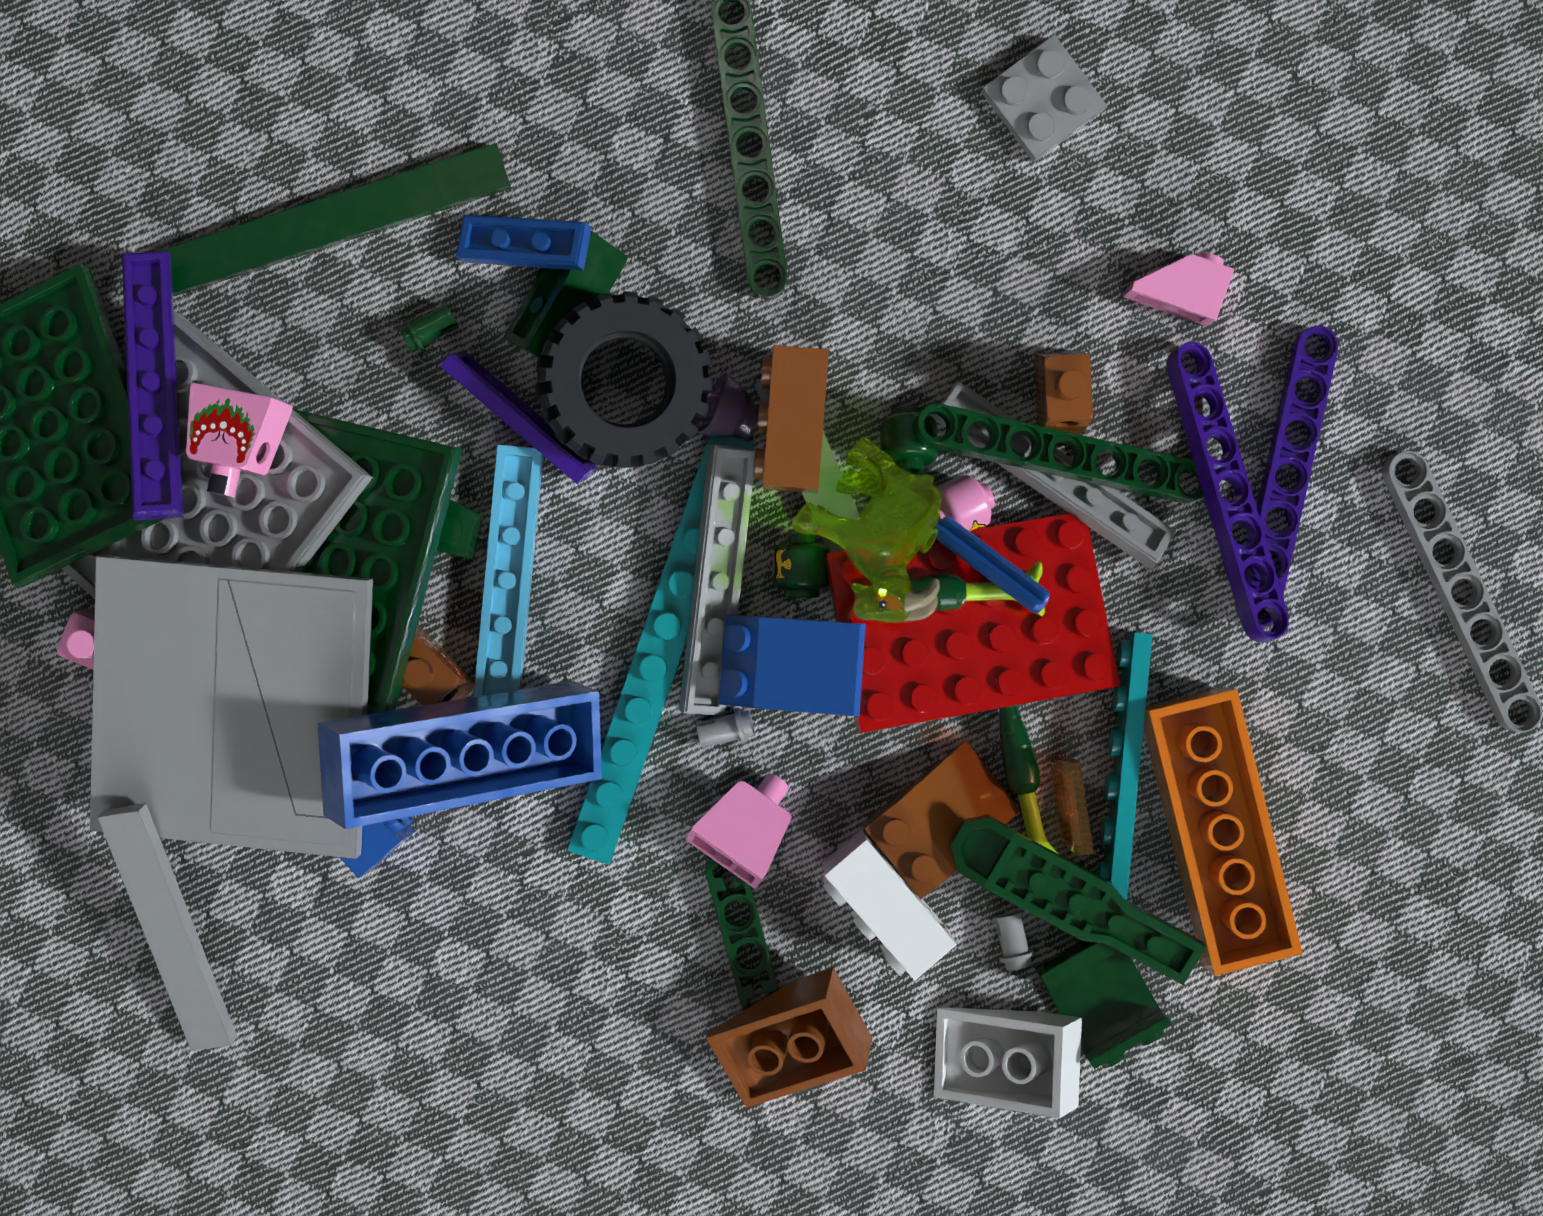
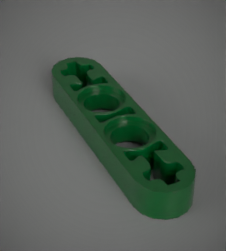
[706,857,779,1010]

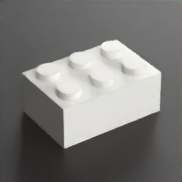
[822,829,957,981]

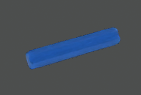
[933,516,1050,614]

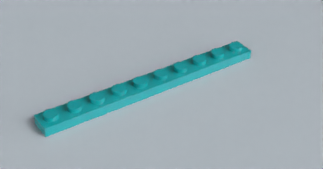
[567,429,754,865]

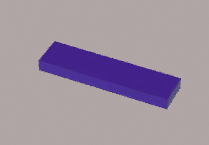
[440,351,597,484]

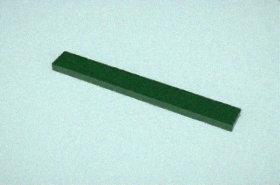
[157,143,512,297]

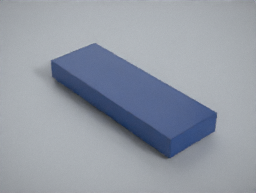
[456,215,592,271]

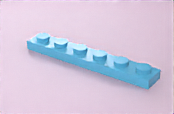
[473,445,544,697]

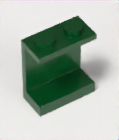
[1034,940,1172,1069]

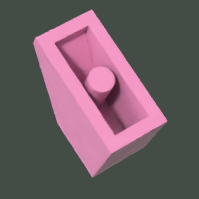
[1123,252,1234,326]

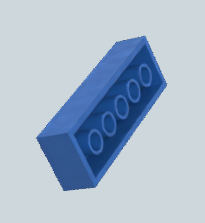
[317,681,602,829]

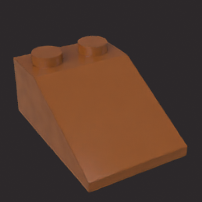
[861,740,1021,899]
[706,967,872,1108]

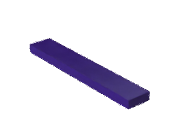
[122,252,184,521]

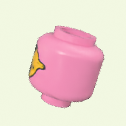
[925,475,995,531]

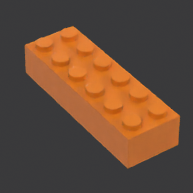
[1144,687,1303,976]

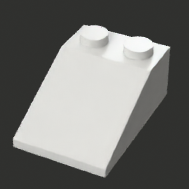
[934,1007,1082,1118]

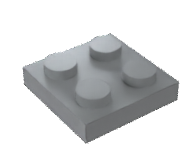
[981,34,1107,163]

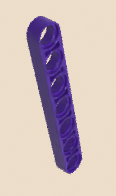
[1235,326,1338,627]
[1166,341,1289,642]

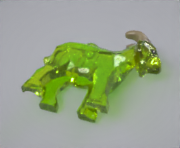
[792,436,942,623]

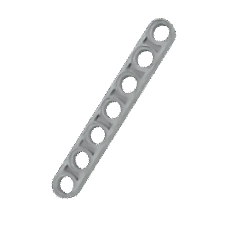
[1382,451,1543,733]

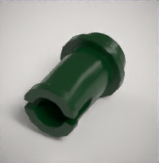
[399,302,459,352]

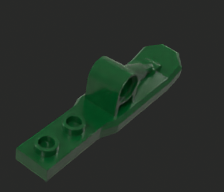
[949,814,1207,985]

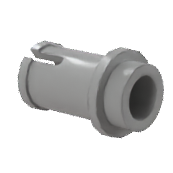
[696,708,755,749]
[993,911,1034,971]

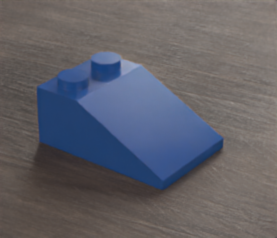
[719,614,866,716]

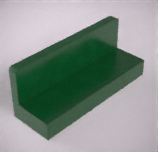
[503,231,628,358]

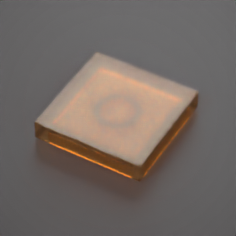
[1049,755,1094,856]

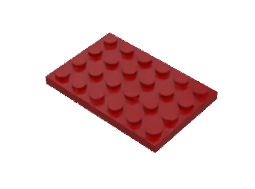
[824,513,1120,734]

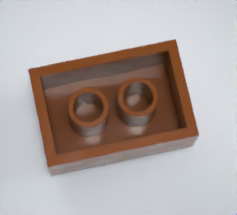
[754,345,829,494]

